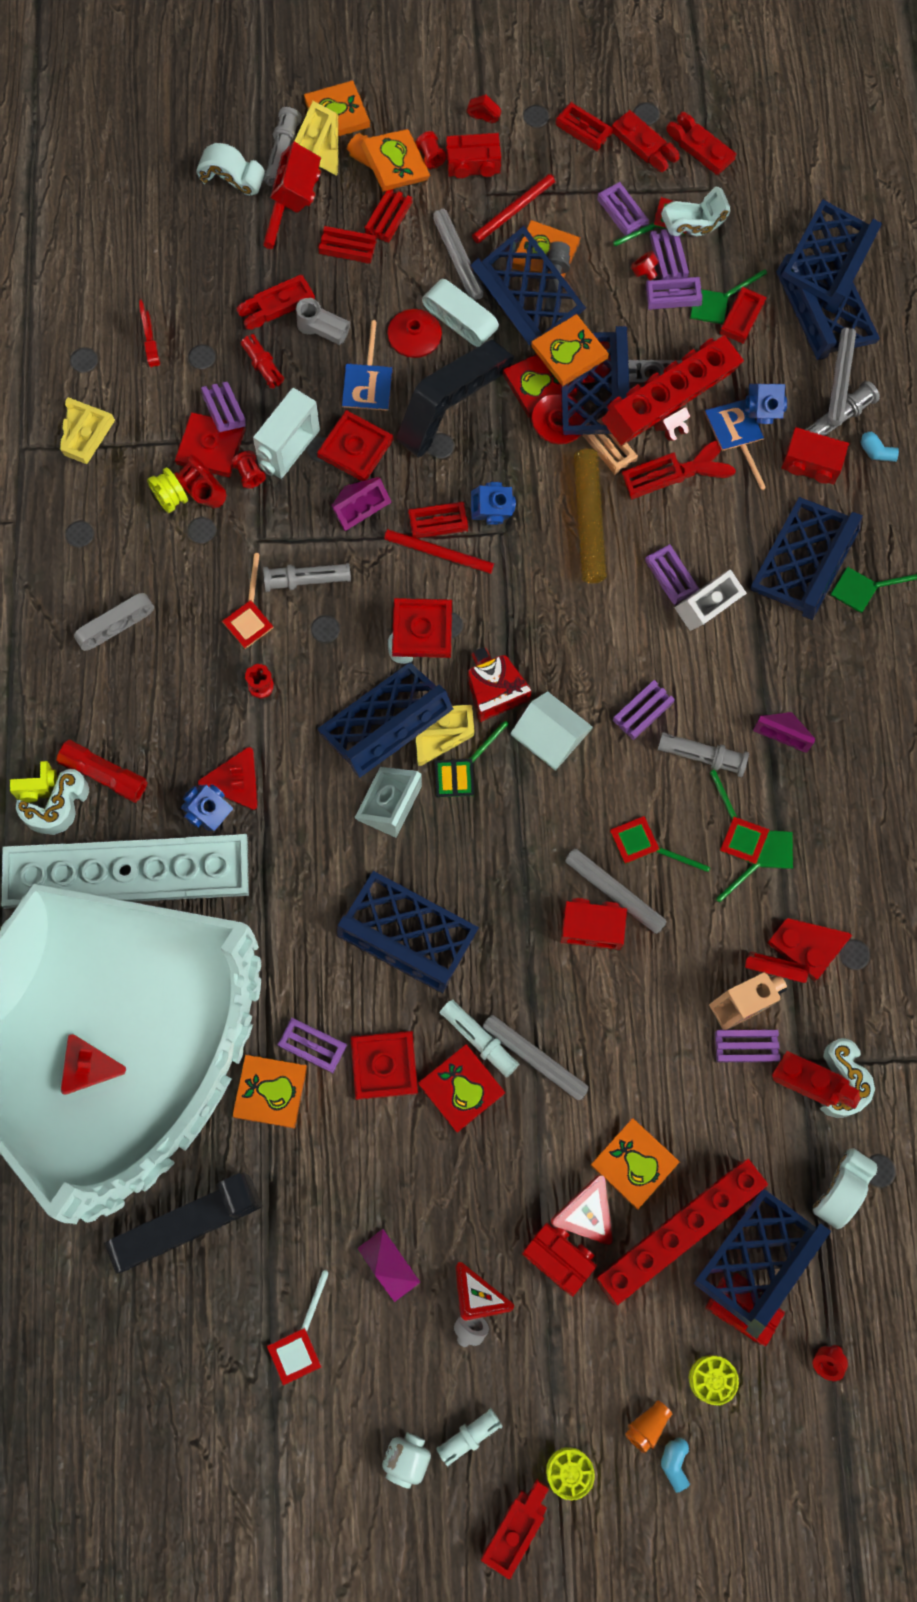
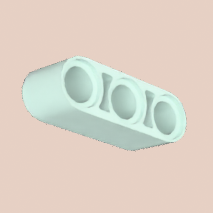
[422,278,499,347]

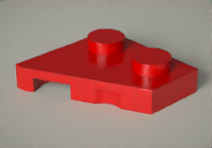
[767,918,852,981]

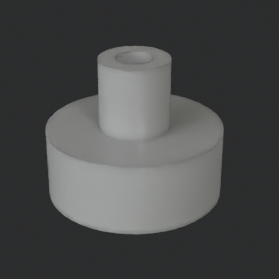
[454,1316,489,1347]

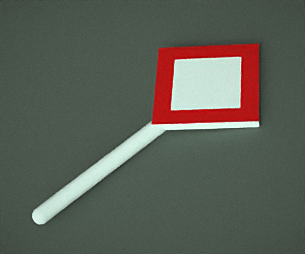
[267,1270,328,1386]

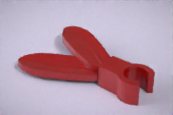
[139,299,160,367]
[677,441,736,483]

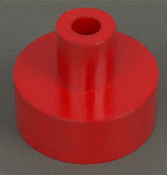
[630,251,659,281]
[812,1345,848,1381]

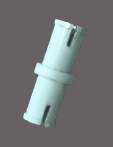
[436,1408,503,1467]

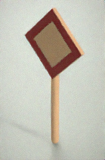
[222,553,274,649]

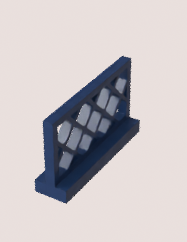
[781,199,882,314]
[470,226,586,349]
[776,252,880,360]
[562,326,630,435]
[751,497,863,620]
[318,662,453,778]
[337,871,479,994]
[694,1189,831,1339]

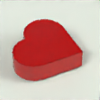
[466,94,502,123]

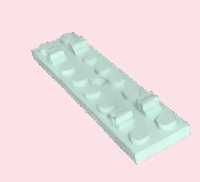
[1,834,249,909]

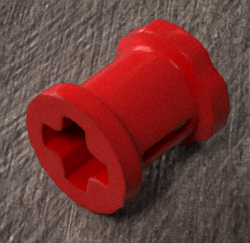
[415,131,447,169]
[232,450,266,489]
[245,664,274,698]

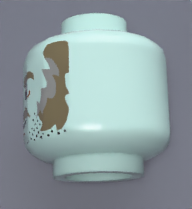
[382,1432,431,1489]

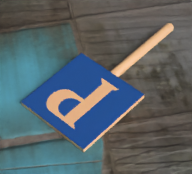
[342,320,392,411]
[704,400,766,490]

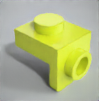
[10,761,58,803]

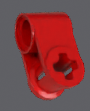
[174,455,226,508]

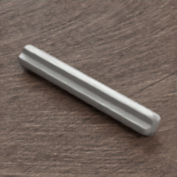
[433,208,484,301]
[827,328,856,426]
[565,849,667,934]
[483,1015,589,1100]

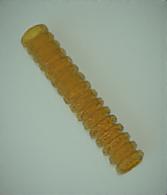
[573,449,607,583]

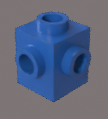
[745,384,787,424]
[471,482,516,525]
[181,784,233,831]

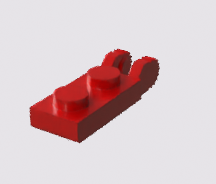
[612,110,680,172]
[666,112,737,175]
[236,274,315,330]

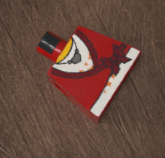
[467,647,532,722]

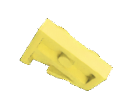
[295,101,338,176]
[60,397,115,464]
[416,705,474,766]

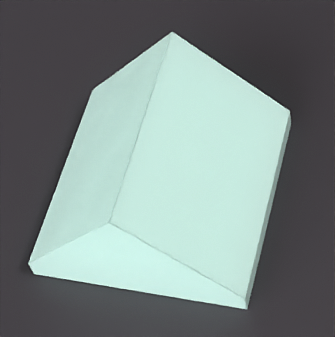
[510,691,592,771]
[355,767,422,838]

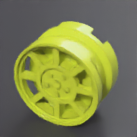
[147,467,188,513]
[689,1355,739,1405]
[546,1447,595,1500]

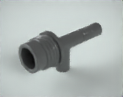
[544,242,570,312]

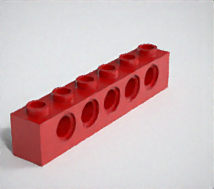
[601,335,744,446]
[594,1158,769,1306]

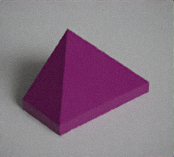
[332,477,392,531]
[753,712,815,753]
[357,1229,421,1302]

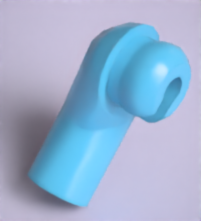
[861,431,899,462]
[661,1438,690,1493]

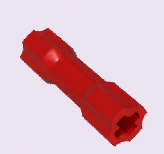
[56,739,148,803]

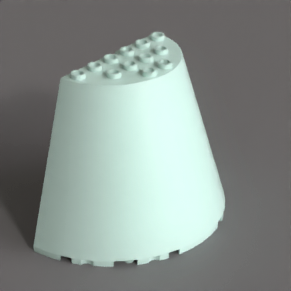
[0,884,261,1224]

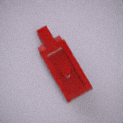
[772,1051,861,1109]
[480,1479,549,1580]

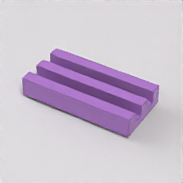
[597,182,649,236]
[650,229,689,280]
[645,277,702,310]
[201,382,246,432]
[645,544,700,606]
[613,680,675,740]
[277,1018,347,1074]
[715,1030,780,1063]

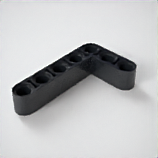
[396,339,514,458]
[104,1172,263,1274]

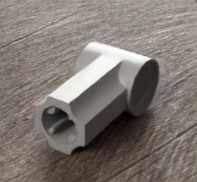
[296,298,350,345]

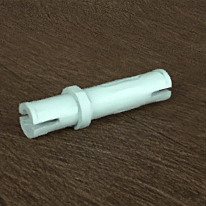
[440,999,519,1078]

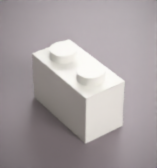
[674,569,746,631]

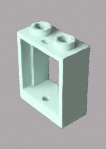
[253,388,320,479]

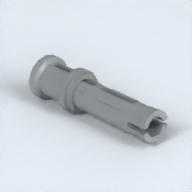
[264,107,302,187]
[804,381,880,436]
[263,563,351,592]
[658,732,749,777]

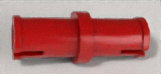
[240,334,284,388]

